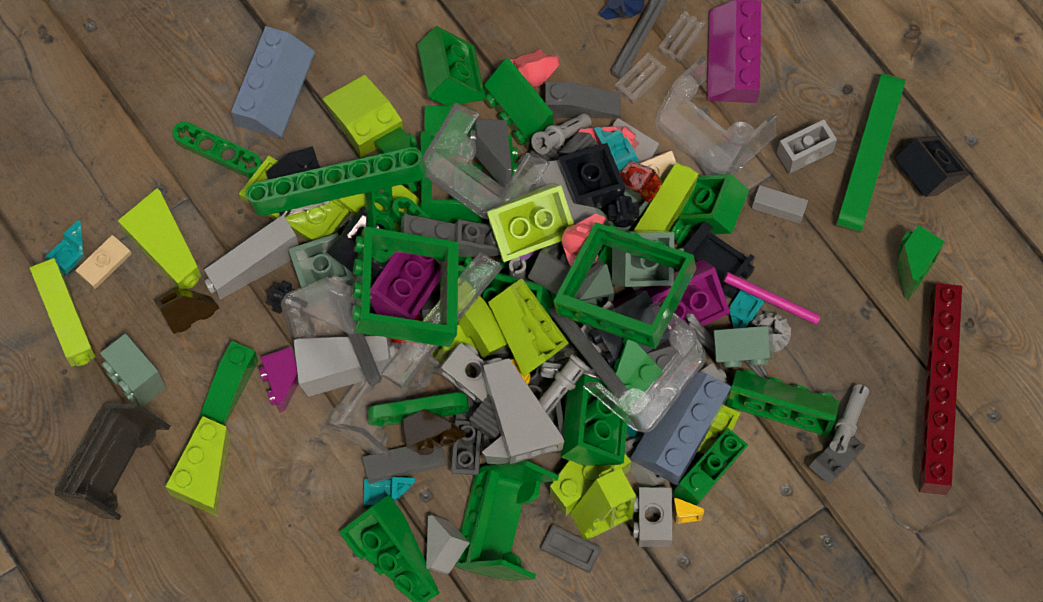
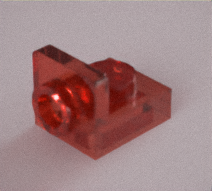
[620,160,662,203]

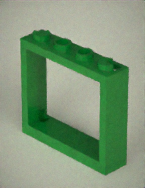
[419,132,519,223]
[553,222,696,349]
[351,226,459,347]

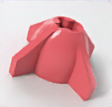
[510,49,560,87]
[562,214,606,267]

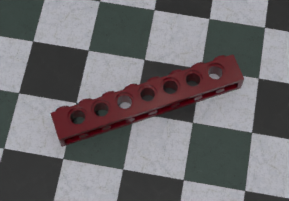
[919,283,962,495]

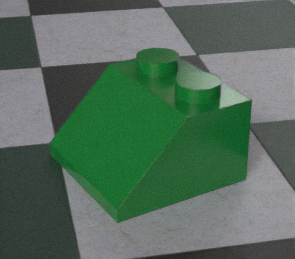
[677,174,749,235]
[896,225,945,300]

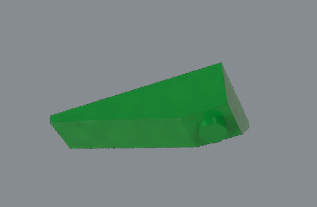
[339,495,440,602]

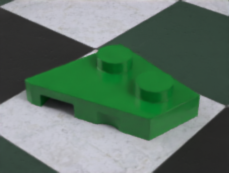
[606,338,663,410]

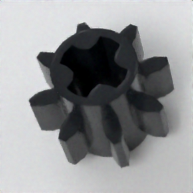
[608,196,640,228]
[266,281,299,314]

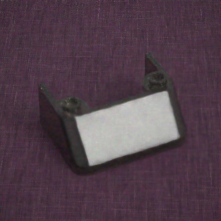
[54,403,171,520]

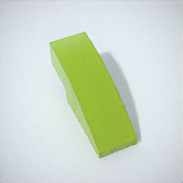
[458,281,508,358]

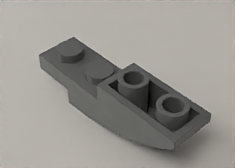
[401,214,500,257]
[451,372,482,475]

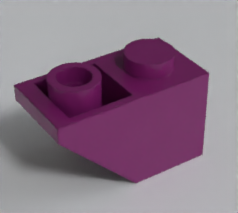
[259,347,299,413]

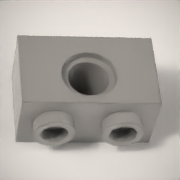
[777,119,837,174]
[436,343,488,404]
[633,487,672,547]

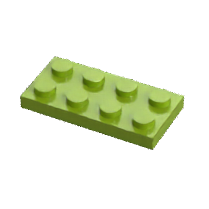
[239,156,351,242]

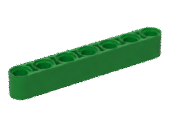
[836,73,906,233]
[246,147,427,216]

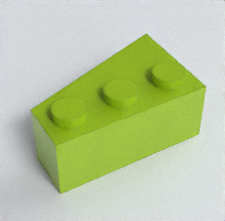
[488,278,569,377]
[165,416,230,517]
[550,454,631,516]
[570,468,636,540]

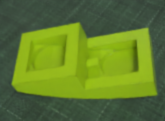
[695,405,741,458]

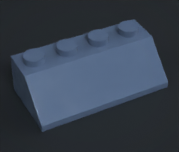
[231,26,315,139]
[630,370,731,486]

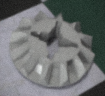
[750,311,791,352]

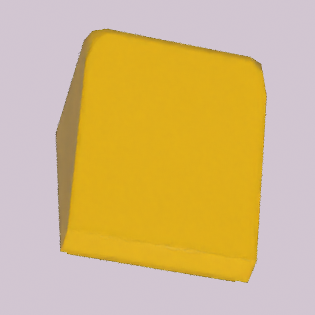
[672,498,704,524]

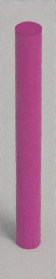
[723,272,820,325]

